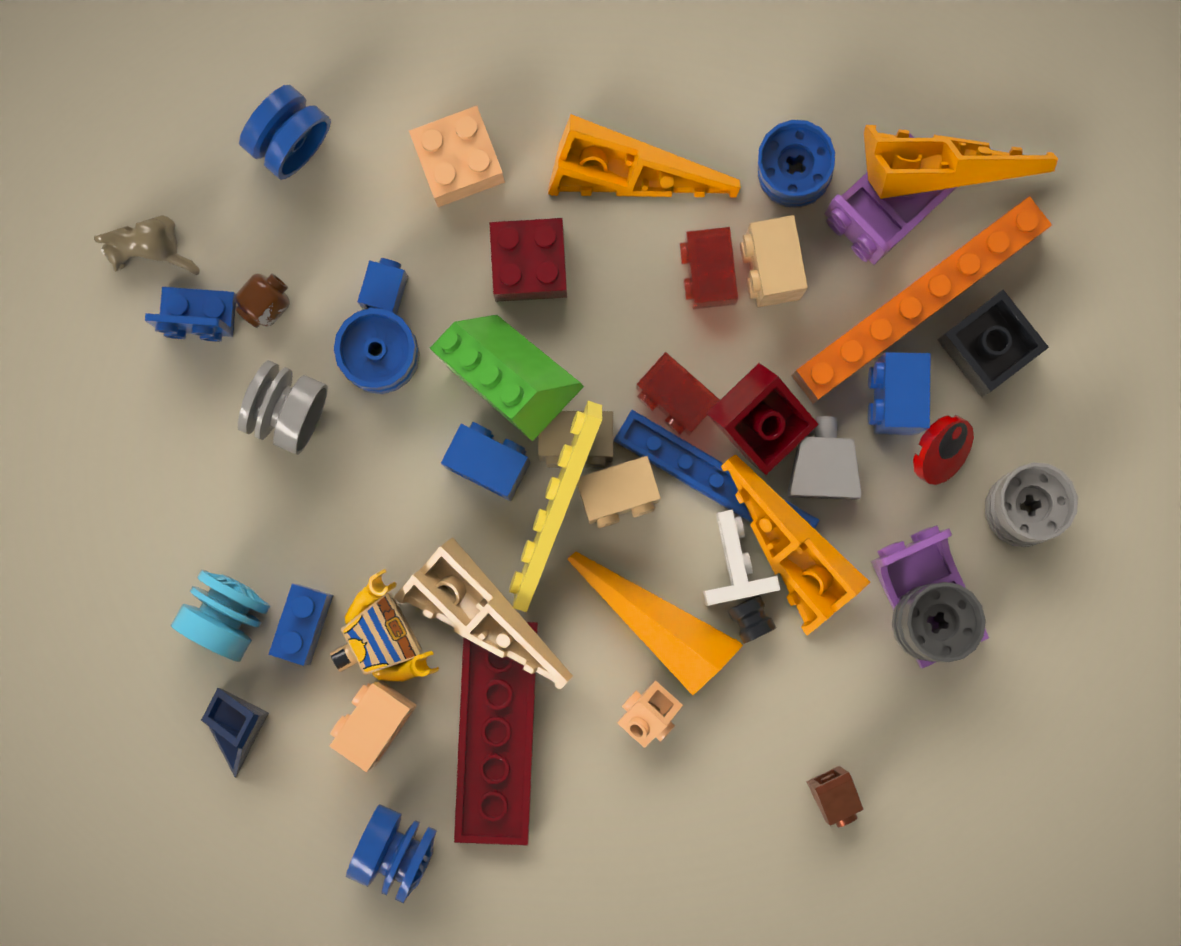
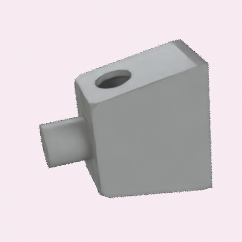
[787,416,861,500]

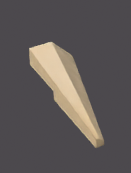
[394,537,573,689]

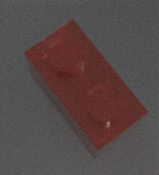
[679,227,738,309]
[636,352,720,436]

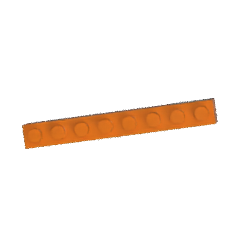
[791,196,1052,404]

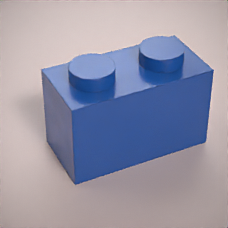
[268,584,333,666]

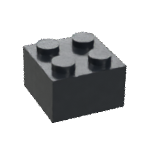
[938,289,1049,397]

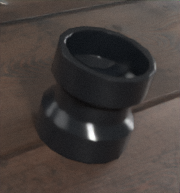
[727,595,776,644]

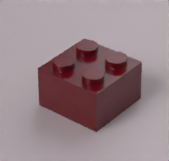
[489,218,567,302]
[706,363,819,475]

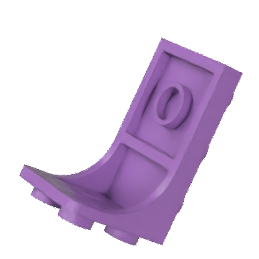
[824,133,957,265]
[871,525,989,669]

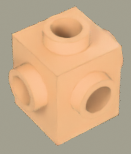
[617,680,683,748]

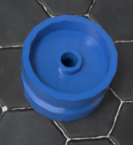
[239,85,331,180]
[334,308,420,394]

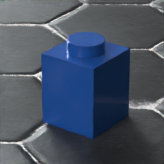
[357,258,408,315]

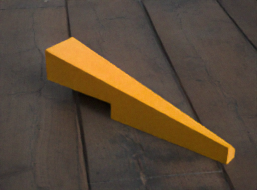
[548,114,741,198]

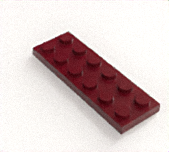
[454,622,538,846]

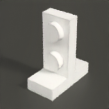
[703,510,780,606]

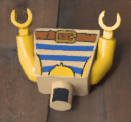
[330,569,439,682]

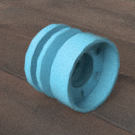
[171,570,271,662]

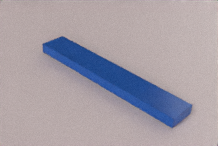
[613,410,820,529]

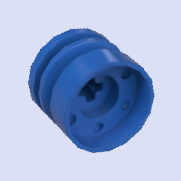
[758,120,835,208]
[346,804,437,903]

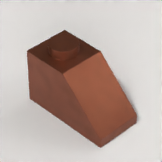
[806,766,864,828]

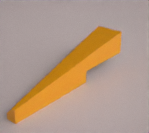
[864,125,1058,199]
[721,454,871,635]
[567,552,743,695]

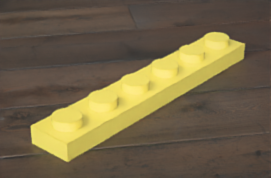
[509,401,602,612]

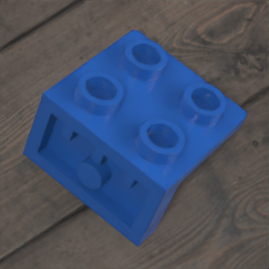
[145,287,236,342]

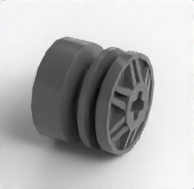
[892,582,986,662]

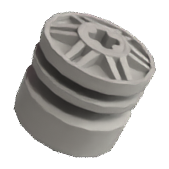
[238,360,328,455]
[985,463,1078,547]

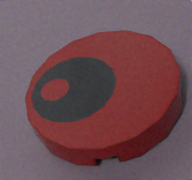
[913,415,974,485]

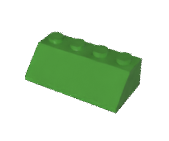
[430,315,584,441]

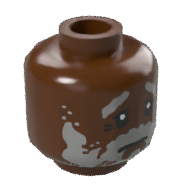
[235,273,290,328]

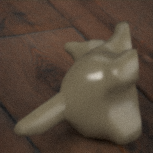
[94,215,200,275]

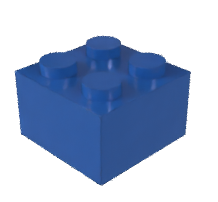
[868,352,931,435]
[441,422,530,501]

